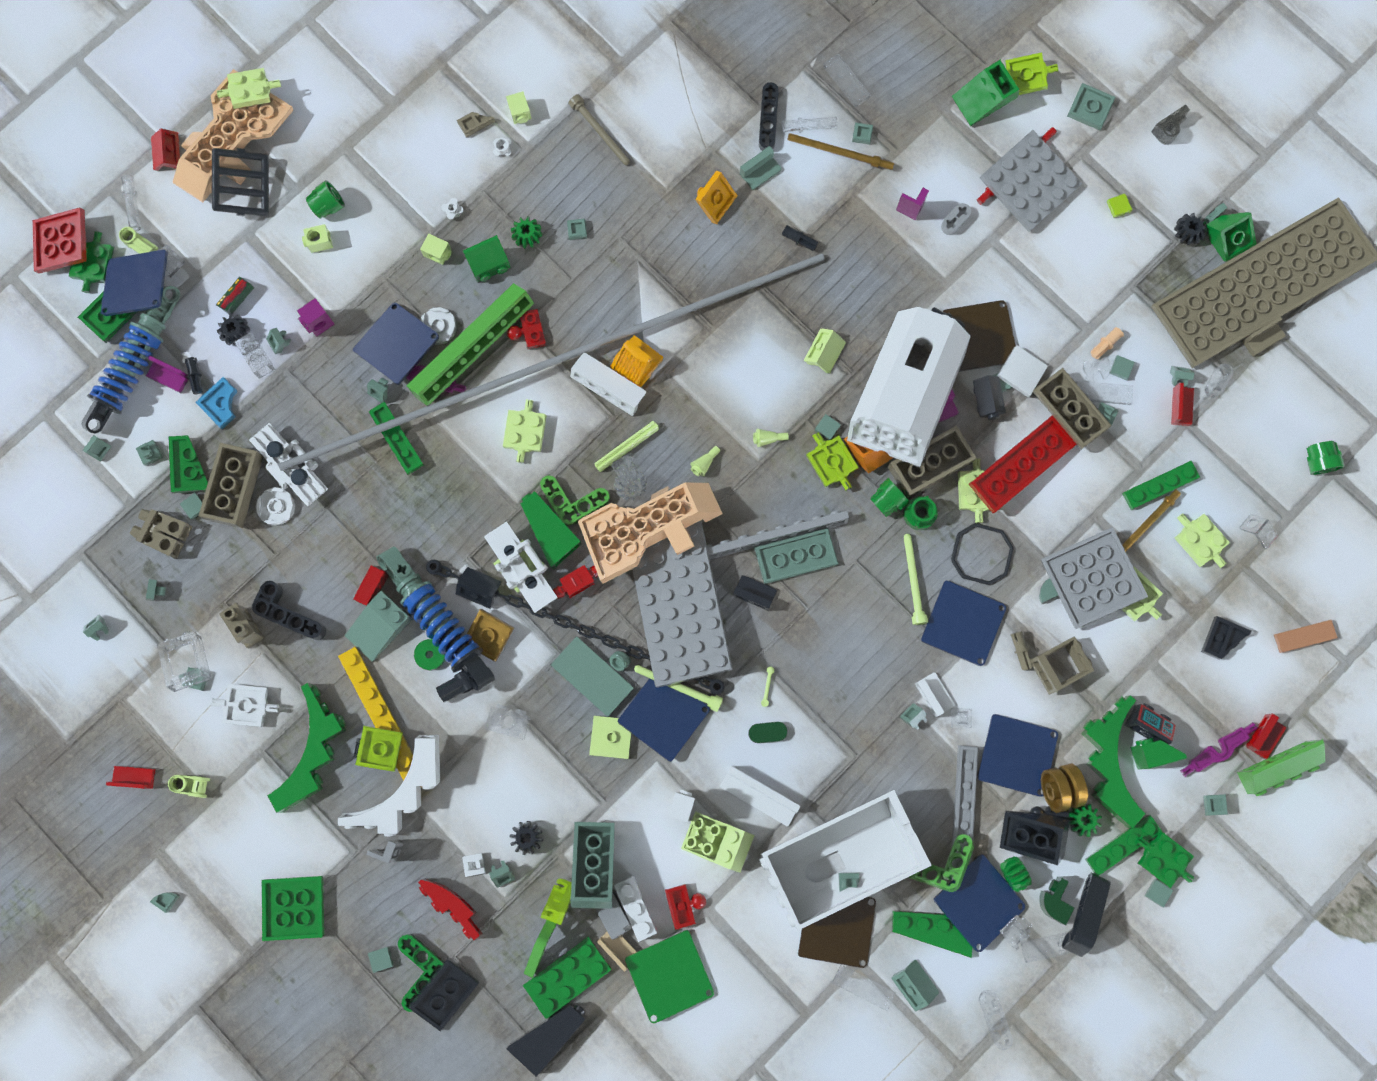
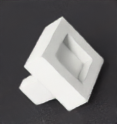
[462,853,486,877]

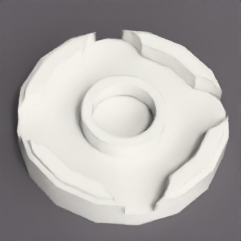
[420,307,457,345]
[256,487,295,526]

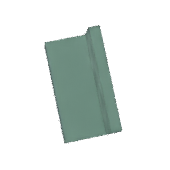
[740,146,781,190]
[891,960,939,1012]

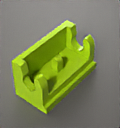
[540,879,571,925]

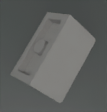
[366,840,404,863]
[595,892,632,940]

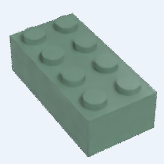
[571,822,615,909]

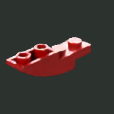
[418,879,483,940]

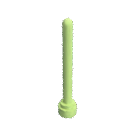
[904,534,928,625]
[634,665,723,712]

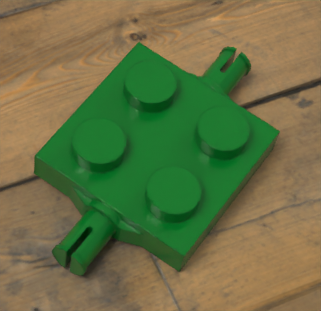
[69,231,114,293]
[1136,831,1194,888]

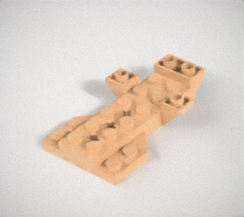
[173,69,294,203]
[577,482,723,584]

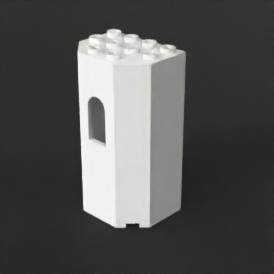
[847,307,970,467]
[759,790,931,930]

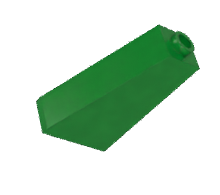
[520,491,582,570]

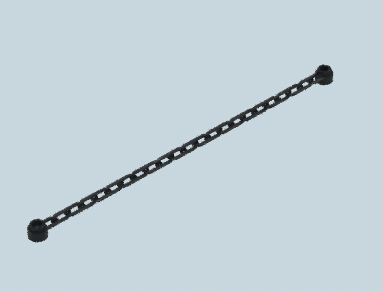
[426,559,725,695]

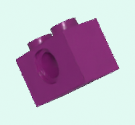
[297,298,335,337]

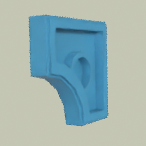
[195,377,238,429]

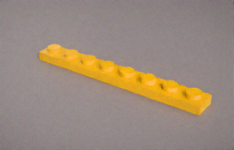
[338,647,422,787]

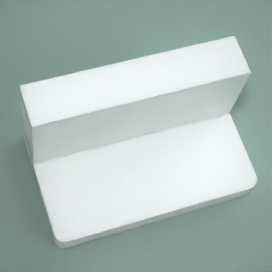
[915,673,954,717]

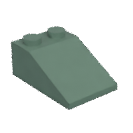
[345,591,413,662]

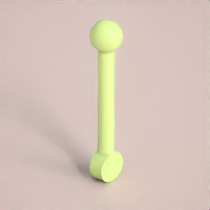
[761,666,774,707]

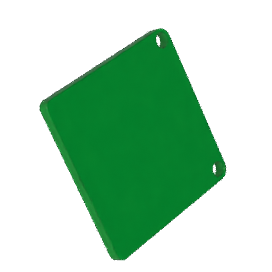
[625,930,714,1024]

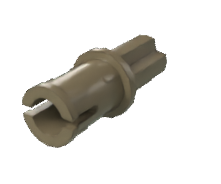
[1010,631,1033,670]

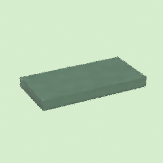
[754,528,838,584]
[551,636,634,717]

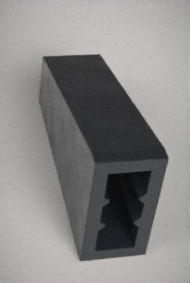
[506,1003,587,1077]

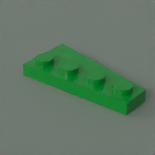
[892,911,972,958]

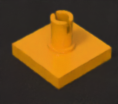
[695,171,738,224]

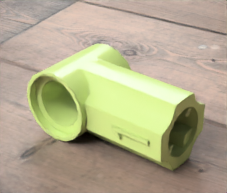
[119,227,158,254]

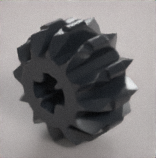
[1174,213,1208,246]
[217,314,250,347]
[509,821,544,855]

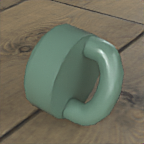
[609,651,631,671]

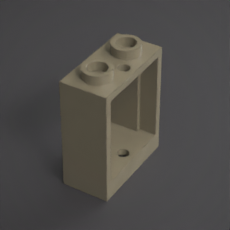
[1029,636,1094,695]

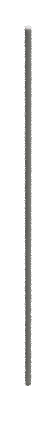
[278,254,825,471]

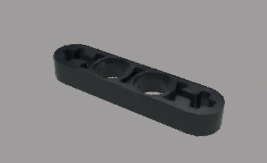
[759,82,779,151]

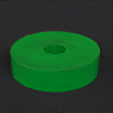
[414,639,445,671]

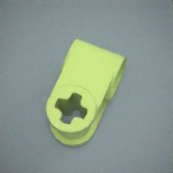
[168,775,210,798]

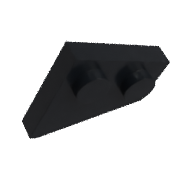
[1201,616,1252,660]

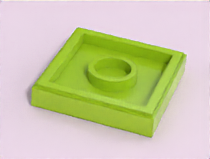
[355,726,403,772]

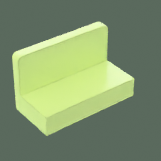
[804,329,846,373]

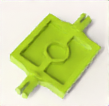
[1005,52,1058,95]
[806,432,859,491]

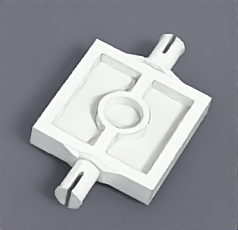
[211,684,279,727]

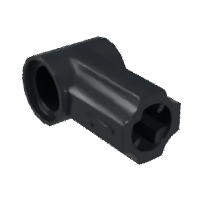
[436,671,474,703]

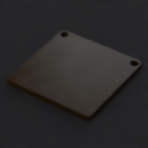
[943,300,1016,372]
[798,897,876,968]

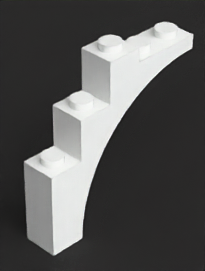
[338,735,440,837]

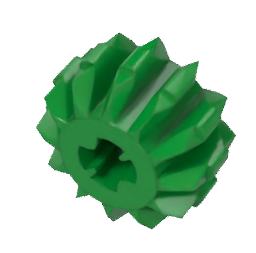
[510,216,542,249]
[1069,804,1102,837]
[1000,856,1032,892]

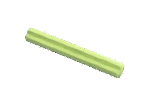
[595,421,659,472]

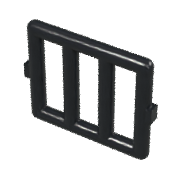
[212,148,269,216]

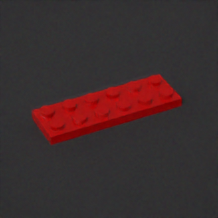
[968,415,1077,514]

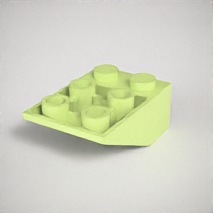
[681,811,754,873]

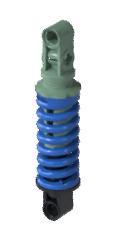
[81,286,180,434]
[376,546,495,691]

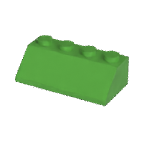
[1237,739,1325,796]

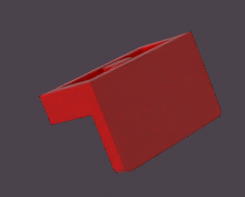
[151,128,180,171]
[1171,383,1194,426]
[353,565,388,606]
[1245,713,1286,759]
[106,766,156,789]

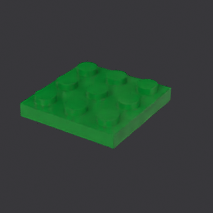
[261,876,324,941]

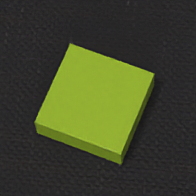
[1107,194,1132,218]

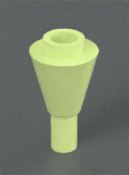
[753,428,789,447]
[690,446,720,476]

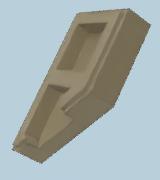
[456,112,495,138]

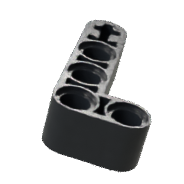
[252,580,326,640]
[1062,872,1111,957]

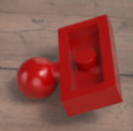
[507,309,546,350]
[665,884,706,929]

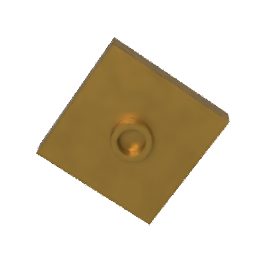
[467,609,514,662]

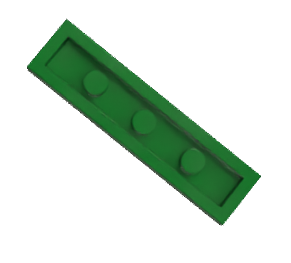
[368,402,424,475]
[1122,460,1200,510]
[1085,815,1162,876]

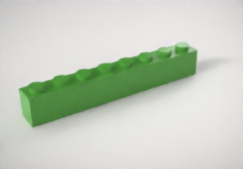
[407,283,534,406]

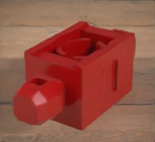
[553,565,598,599]

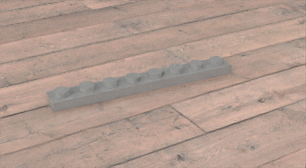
[706,510,849,560]

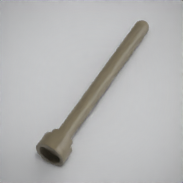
[568,94,630,165]

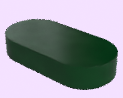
[748,722,787,743]

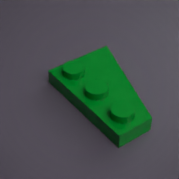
[168,435,208,493]

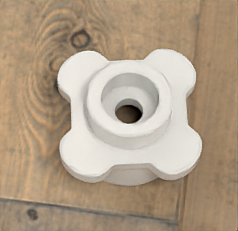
[493,138,511,156]
[441,198,463,220]

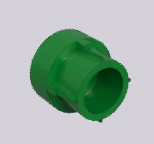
[306,180,345,219]
[1306,441,1345,475]
[870,478,910,517]
[903,496,938,530]

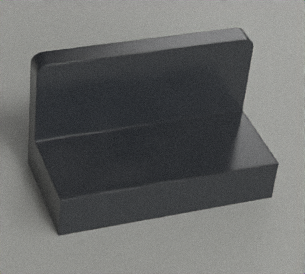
[455,567,501,609]
[733,575,777,611]

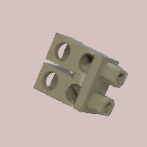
[130,509,193,560]
[219,603,265,649]

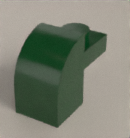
[1039,877,1075,926]

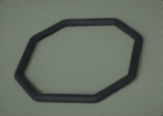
[951,523,1014,585]

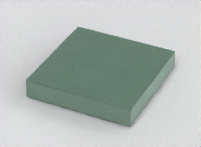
[1067,83,1116,130]

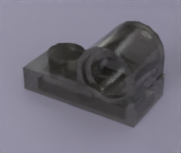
[1151,104,1190,145]

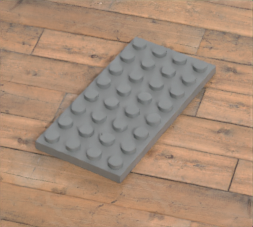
[633,520,733,688]

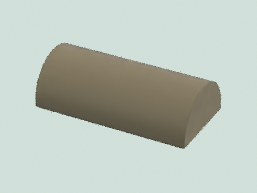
[1032,368,1112,450]

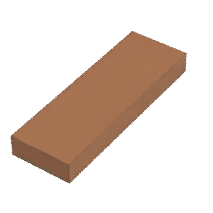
[1274,620,1337,653]

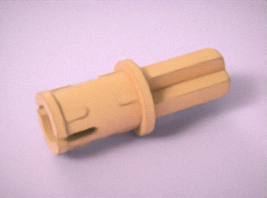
[1090,327,1124,359]

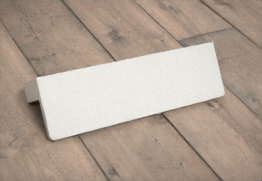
[570,353,646,416]
[720,766,800,826]

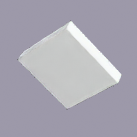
[997,345,1048,397]

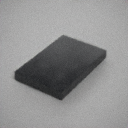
[409,958,479,1032]

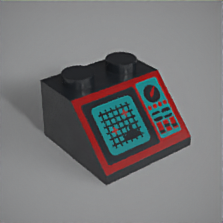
[1124,703,1176,745]

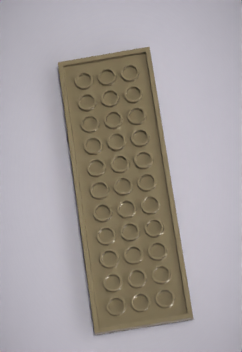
[1151,197,1377,369]

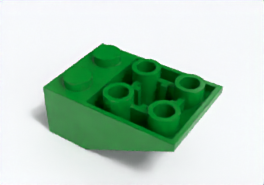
[952,60,1019,127]

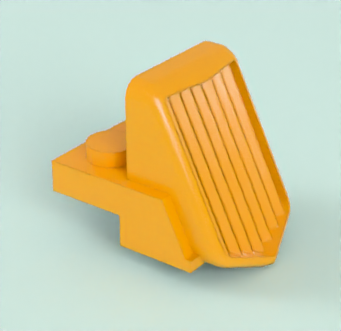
[610,335,664,388]

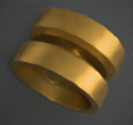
[1041,763,1088,813]

